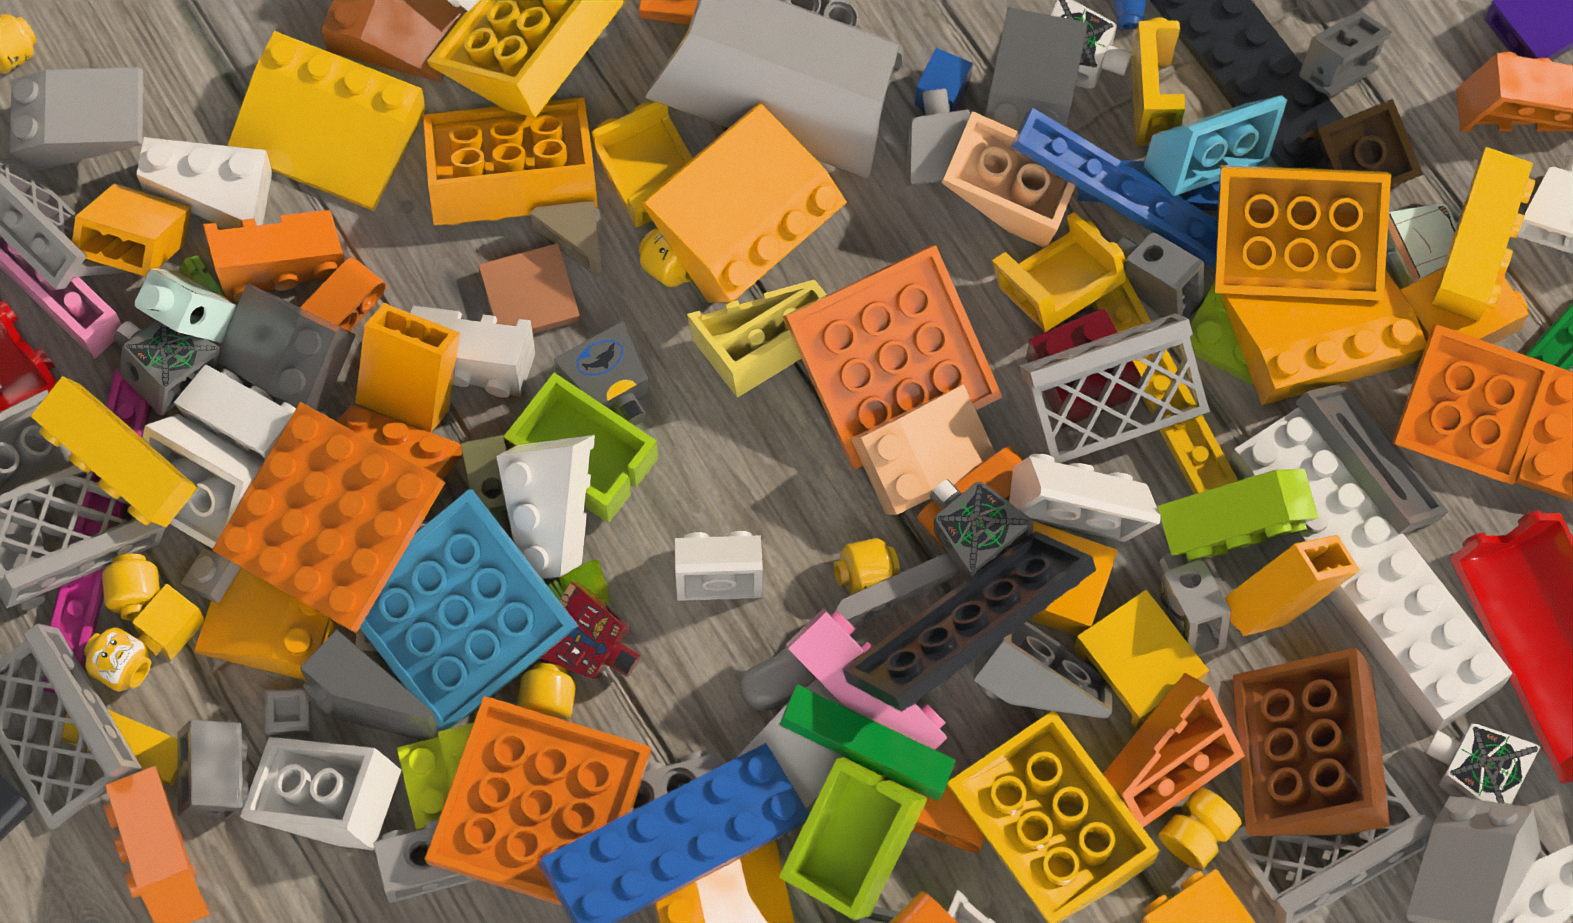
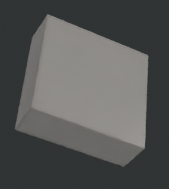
[265,688,311,736]

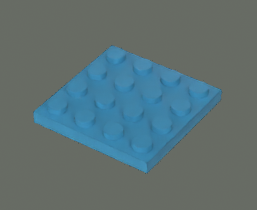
[360,490,578,731]

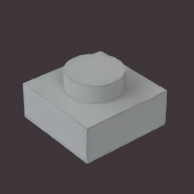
[181,548,241,603]

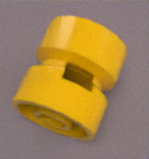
[1158,787,1241,871]

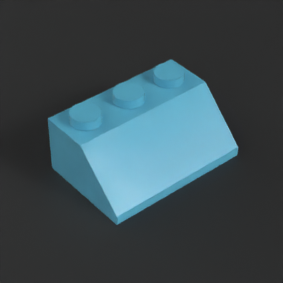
[1144,95,1287,196]

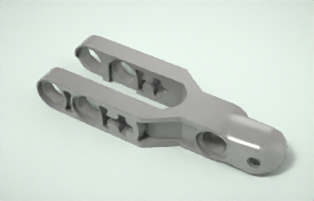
[741,553,960,711]

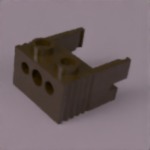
[1295,99,1423,188]

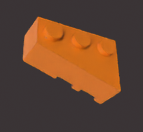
[1456,52,1573,132]
[203,210,345,302]
[1103,673,1245,828]
[103,766,210,923]

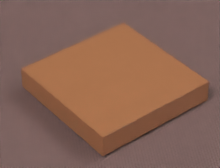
[478,243,581,334]

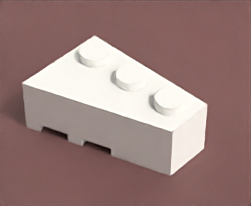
[411,306,535,398]
[174,364,296,463]

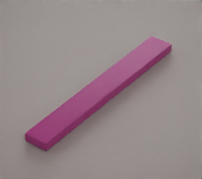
[43,370,152,693]

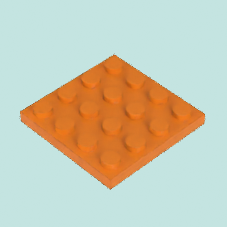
[783,245,1003,469]
[212,402,445,633]
[425,696,652,906]

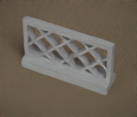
[0,159,123,289]
[1019,313,1210,463]
[0,465,166,608]
[0,624,142,829]
[1227,766,1433,923]

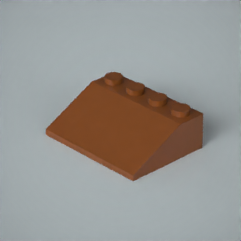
[322,0,467,83]
[1233,647,1390,836]

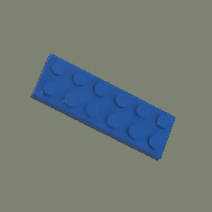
[538,743,809,923]

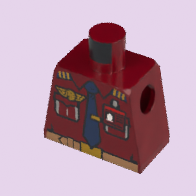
[540,581,641,679]

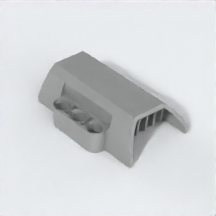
[645,0,905,178]

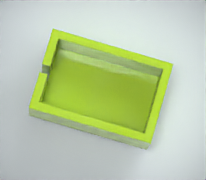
[503,373,658,524]
[1158,469,1319,561]
[779,758,928,920]

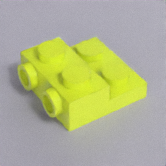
[397,723,474,831]

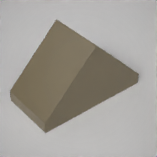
[530,201,602,277]

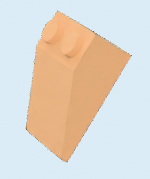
[942,111,1075,248]
[850,384,996,515]

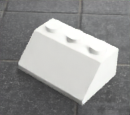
[142,414,263,548]
[1009,454,1160,542]

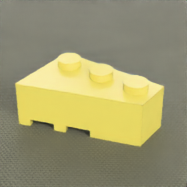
[687,279,827,398]

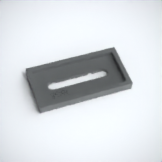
[1296,382,1448,534]

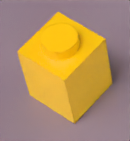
[132,583,204,661]

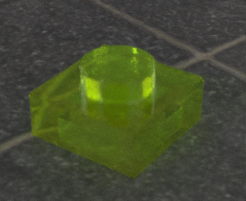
[558,559,611,604]

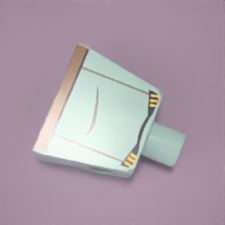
[1386,203,1458,288]
[135,268,237,343]

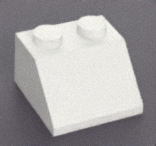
[675,531,763,601]

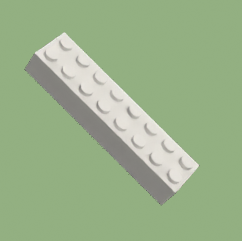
[1229,407,1512,735]

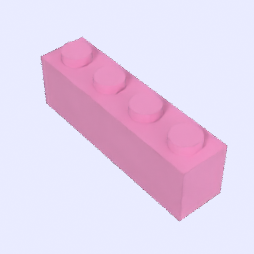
[0,236,122,359]
[786,608,947,750]

